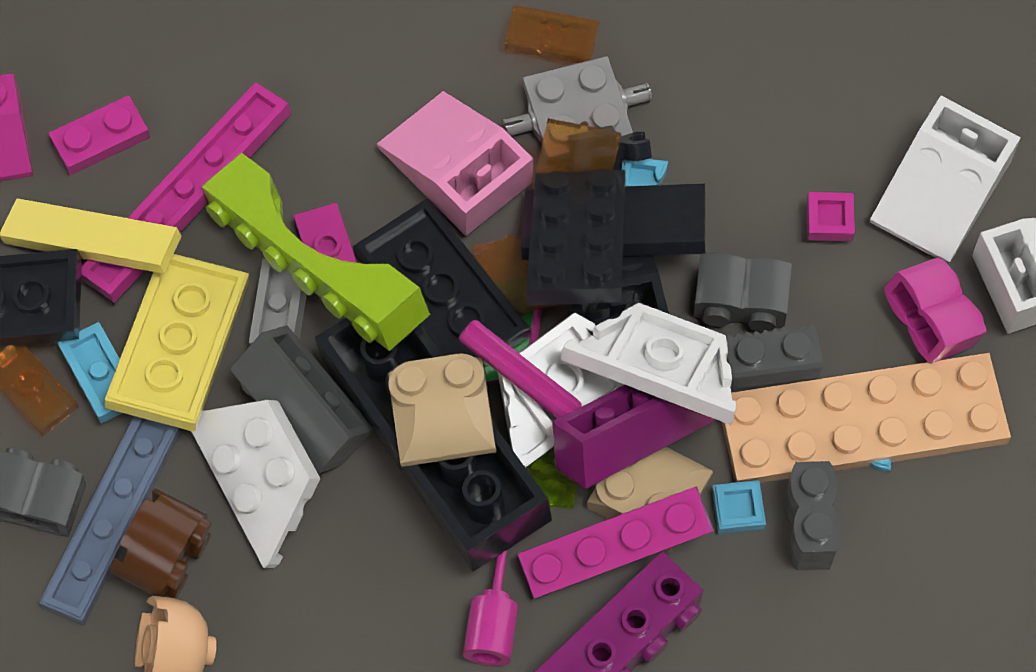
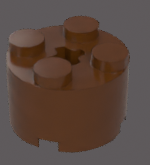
[110,488,211,599]

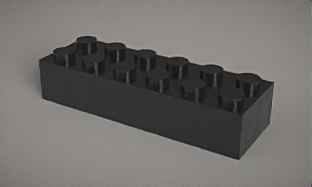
[315,317,552,572]

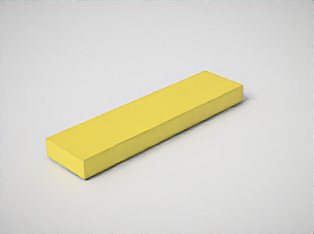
[0,198,182,274]

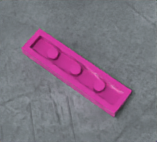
[518,486,714,599]

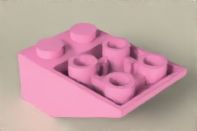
[377,91,533,236]

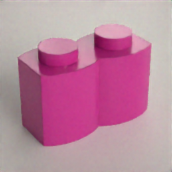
[884,257,987,364]

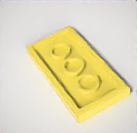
[104,254,249,432]

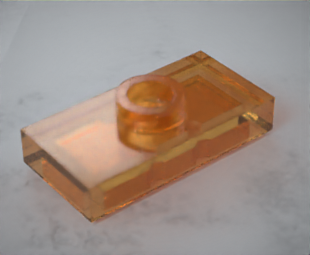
[505,5,600,64]
[0,344,79,436]

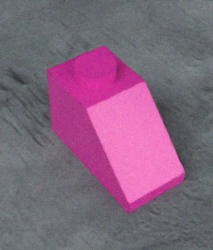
[0,73,33,182]

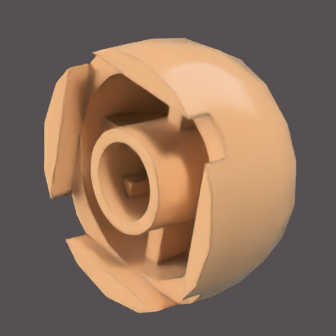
[135,596,216,672]

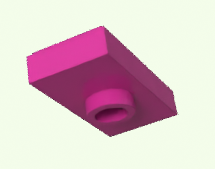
[294,203,357,300]

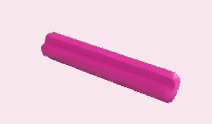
[459,320,582,419]

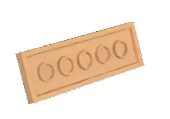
[722,353,1011,483]

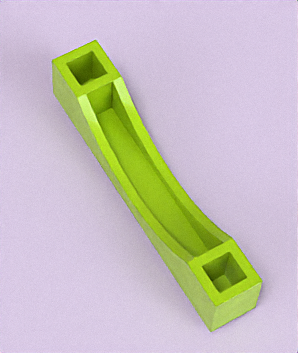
[201,152,430,351]

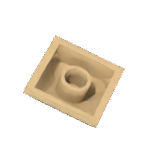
[388,354,496,467]
[587,447,713,551]

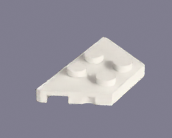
[561,303,736,425]
[497,313,625,468]
[191,400,320,568]

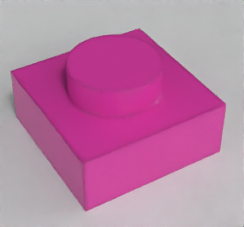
[807,192,855,241]

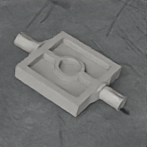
[503,56,652,163]

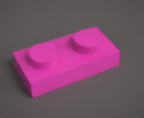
[49,95,150,175]

